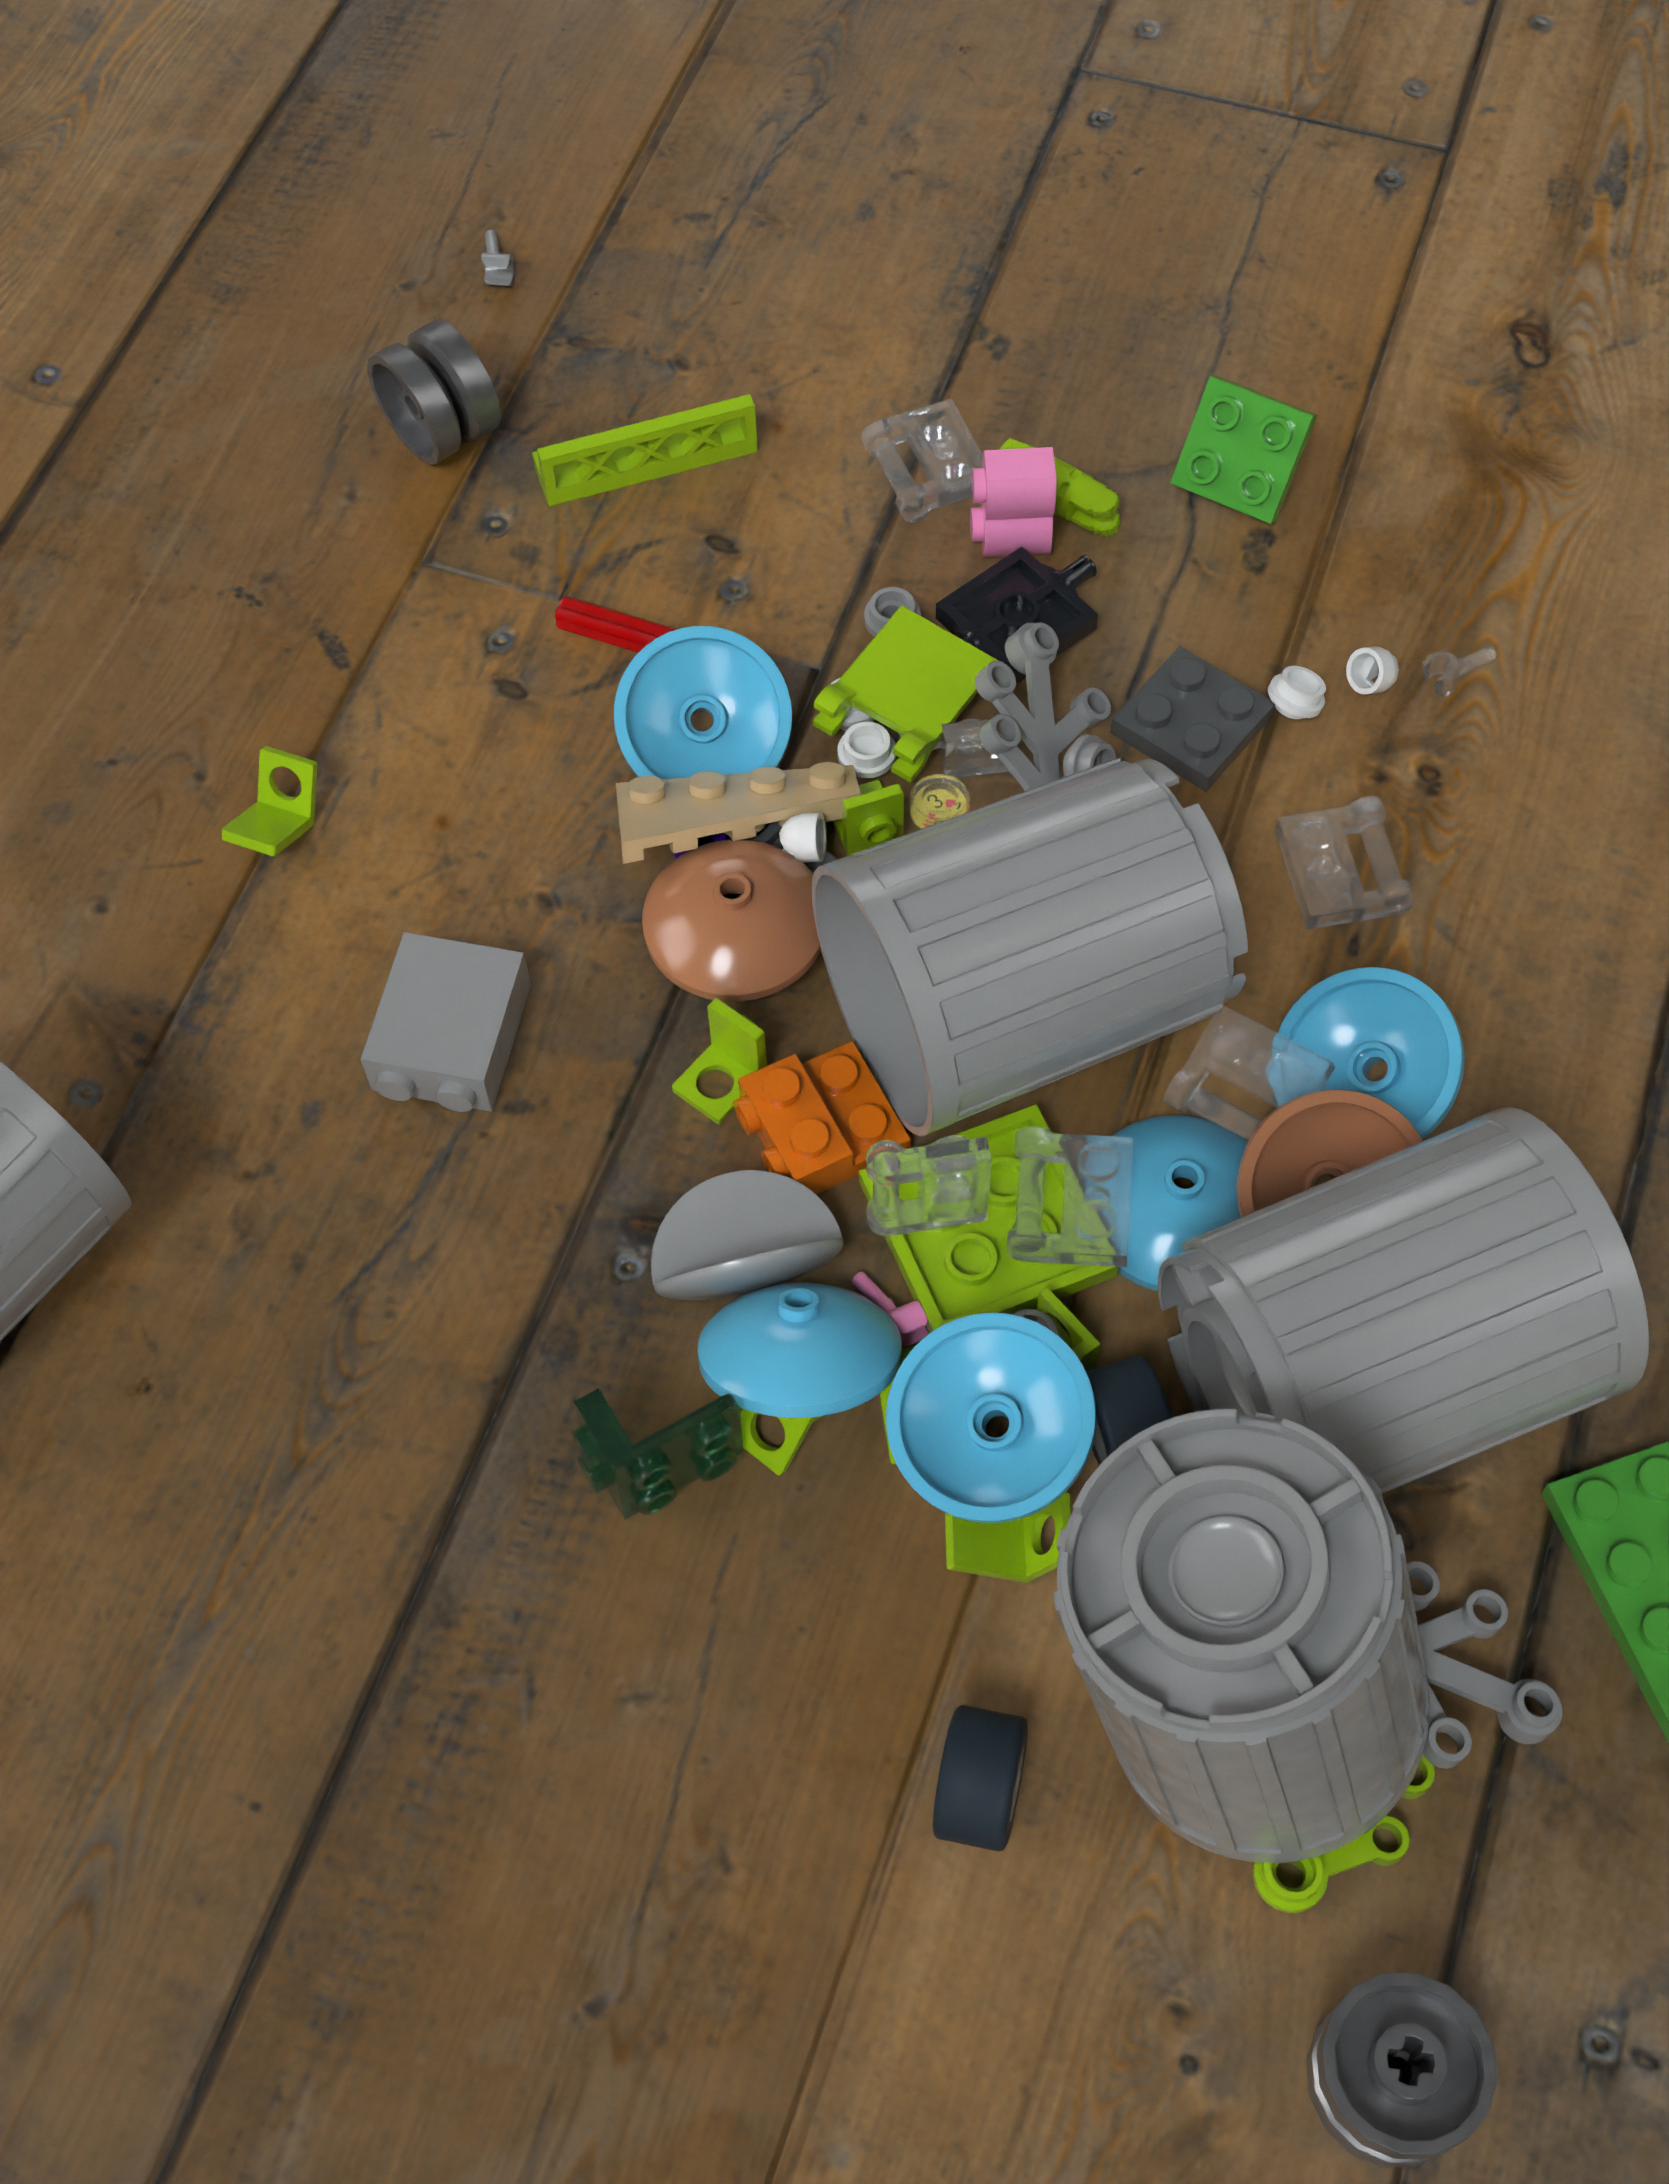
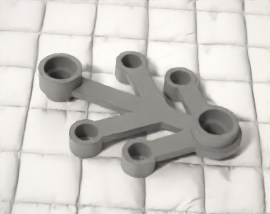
[975,622,1111,792]
[1407,1561,1562,1769]

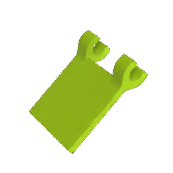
[813,605,999,783]

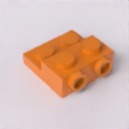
[733,1041,911,1195]

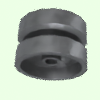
[367,318,501,465]
[1306,1973,1498,2167]

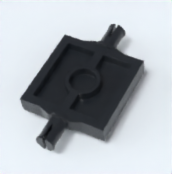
[935,546,1098,684]

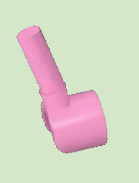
[852,1271,929,1347]

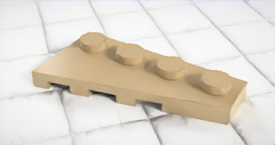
[616,762,861,864]

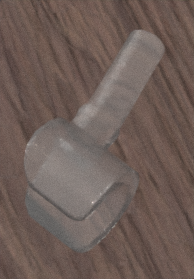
[1422,646,1496,696]

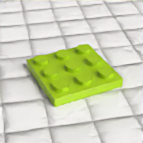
[859,1104,1120,1333]

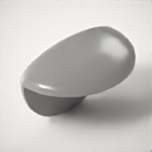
[651,1170,844,1300]

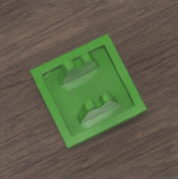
[1170,375,1318,524]

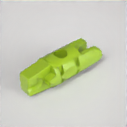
[1000,438,1120,537]

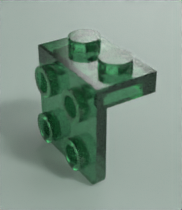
[571,1388,743,1520]

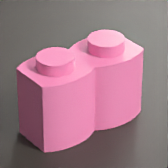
[970,447,1056,558]

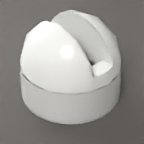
[1346,647,1399,695]
[779,813,827,862]

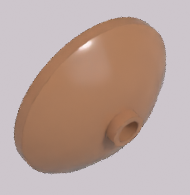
[642,839,821,1002]
[1236,1090,1423,1218]

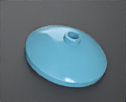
[614,626,792,779]
[1271,967,1465,1140]
[1082,1115,1247,1291]
[698,1282,902,1418]
[886,1313,1097,1523]

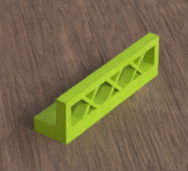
[532,394,758,507]

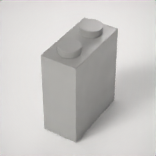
[360,932,531,1112]

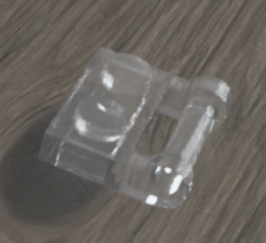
[861,399,983,523]
[1275,796,1416,930]
[1164,1005,1335,1141]
[1006,1126,1133,1267]
[866,1135,992,1236]

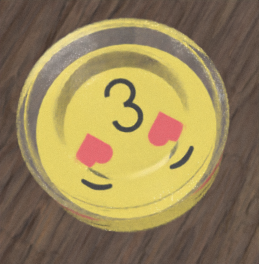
[910,774,970,829]

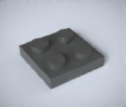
[1110,646,1275,792]

